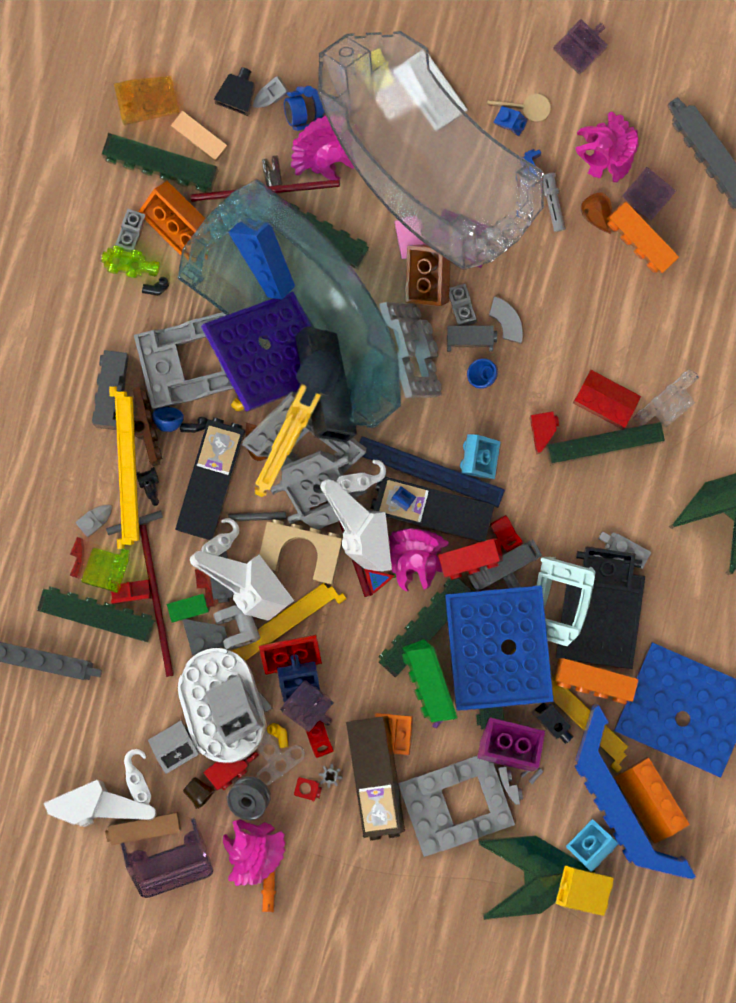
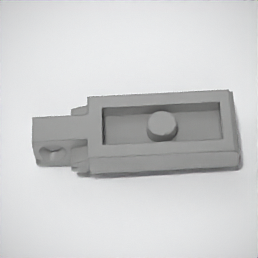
[598,532,651,569]

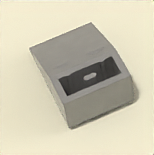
[205,674,264,744]

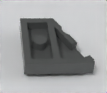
[182,619,228,655]

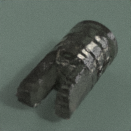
[262,156,282,187]

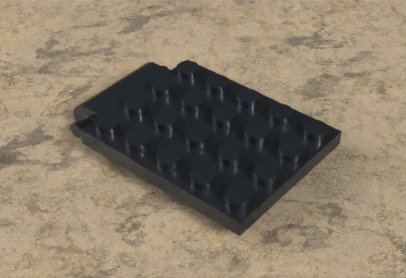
[556,546,645,669]

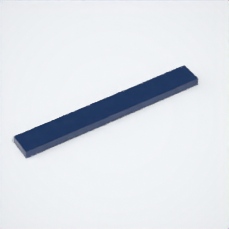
[359,436,505,508]

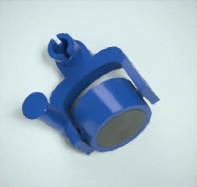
[284,86,338,131]

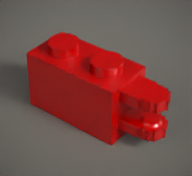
[203,752,259,791]

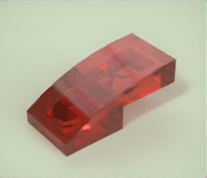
[70,537,84,579]
[195,569,216,607]

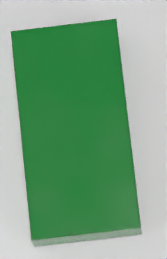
[166,594,209,623]

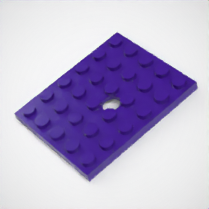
[201,291,312,412]

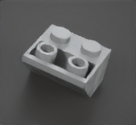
[148,720,201,774]

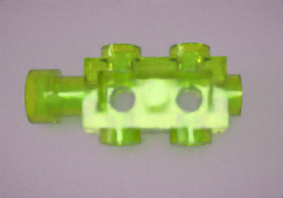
[101,245,160,278]

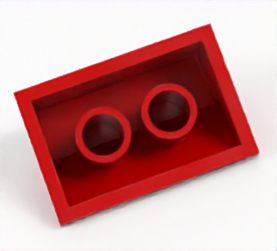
[573,370,641,430]
[438,539,503,580]
[259,634,322,675]

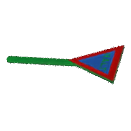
[364,569,417,596]

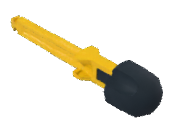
[255,351,341,497]

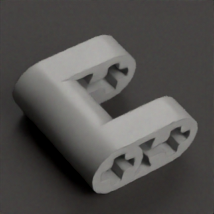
[214,605,260,651]

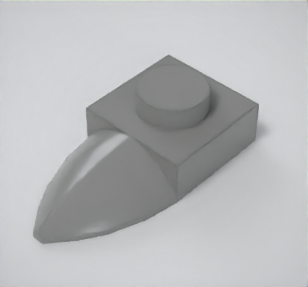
[253,76,289,108]
[75,505,112,537]

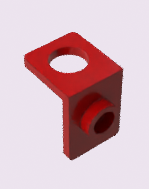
[490,515,523,552]
[305,720,334,758]
[294,777,322,802]

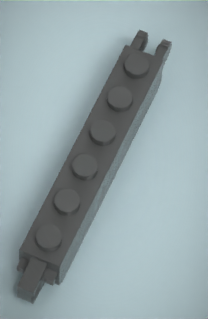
[668,97,736,209]
[0,642,102,680]

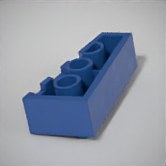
[228,219,295,300]

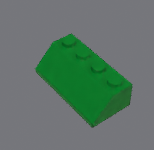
[402,639,458,722]

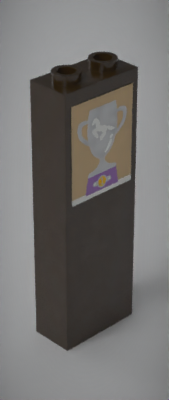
[346,716,405,841]

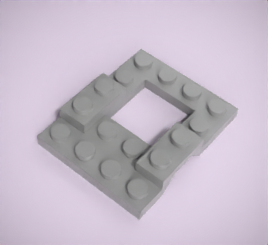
[379,302,442,398]
[134,312,234,410]
[242,392,366,490]
[398,755,515,857]

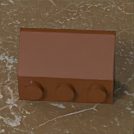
[405,244,451,306]

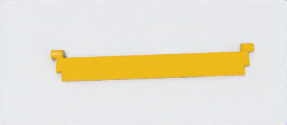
[109,386,140,549]
[231,583,347,661]
[509,649,628,773]

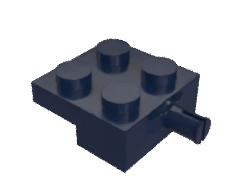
[277,655,321,702]

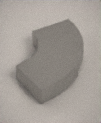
[489,297,523,343]

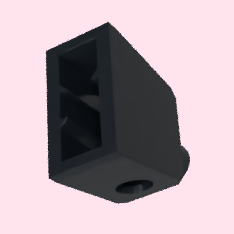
[214,67,255,116]
[531,702,573,744]

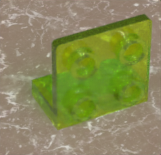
[81,548,130,593]

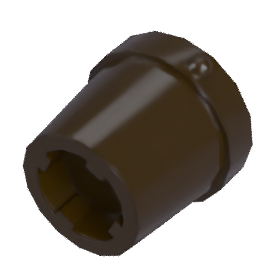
[183,777,215,809]

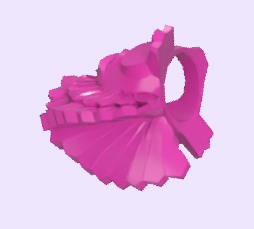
[575,111,639,183]
[291,115,356,180]
[388,528,449,592]
[223,819,286,886]

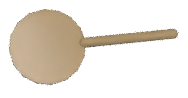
[487,94,551,122]

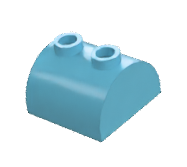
[460,434,501,479]
[566,819,618,872]

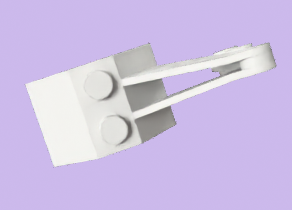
[321,460,392,571]
[190,518,294,621]
[44,749,156,827]

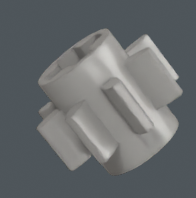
[318,764,342,788]

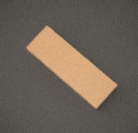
[171,111,227,161]

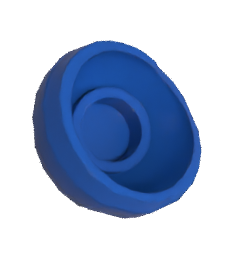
[467,359,498,389]
[152,407,184,432]

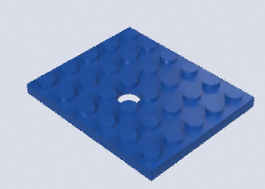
[445,585,554,711]
[614,643,736,778]

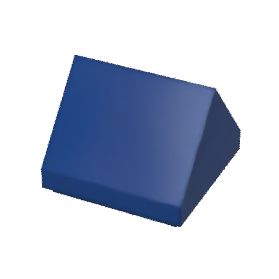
[391,486,416,511]

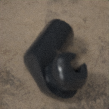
[142,277,169,296]
[180,417,208,433]

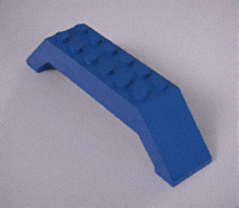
[574,704,696,879]

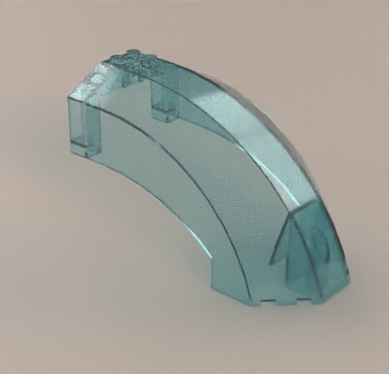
[177,179,401,428]

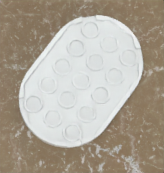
[178,648,265,763]

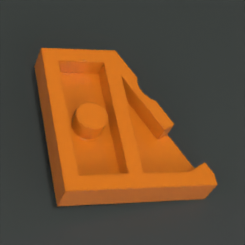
[375,713,413,755]

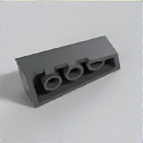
[92,350,129,430]

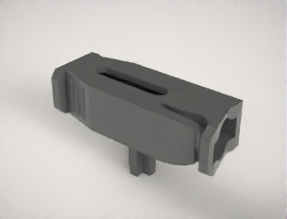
[467,539,542,592]

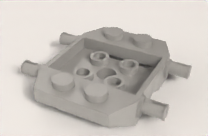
[271,451,367,529]

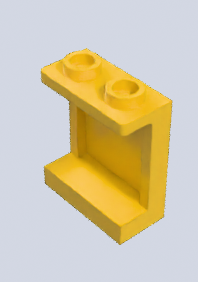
[556,866,614,916]

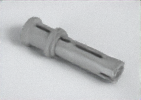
[539,173,566,232]

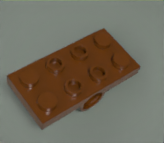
[132,386,162,466]

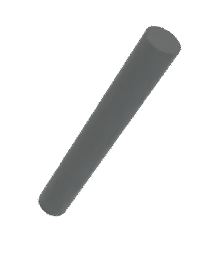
[106,510,163,536]
[228,512,286,521]

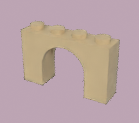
[259,519,343,585]

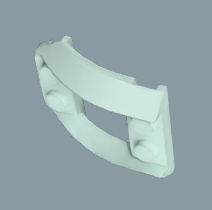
[536,557,596,646]

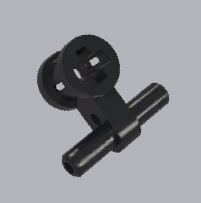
[136,467,159,506]

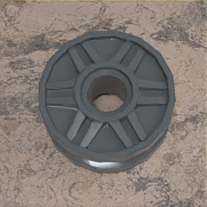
[227,776,271,820]

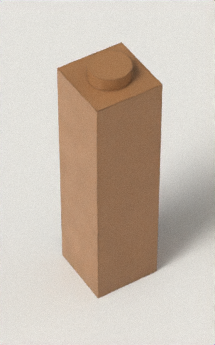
[105,812,181,845]

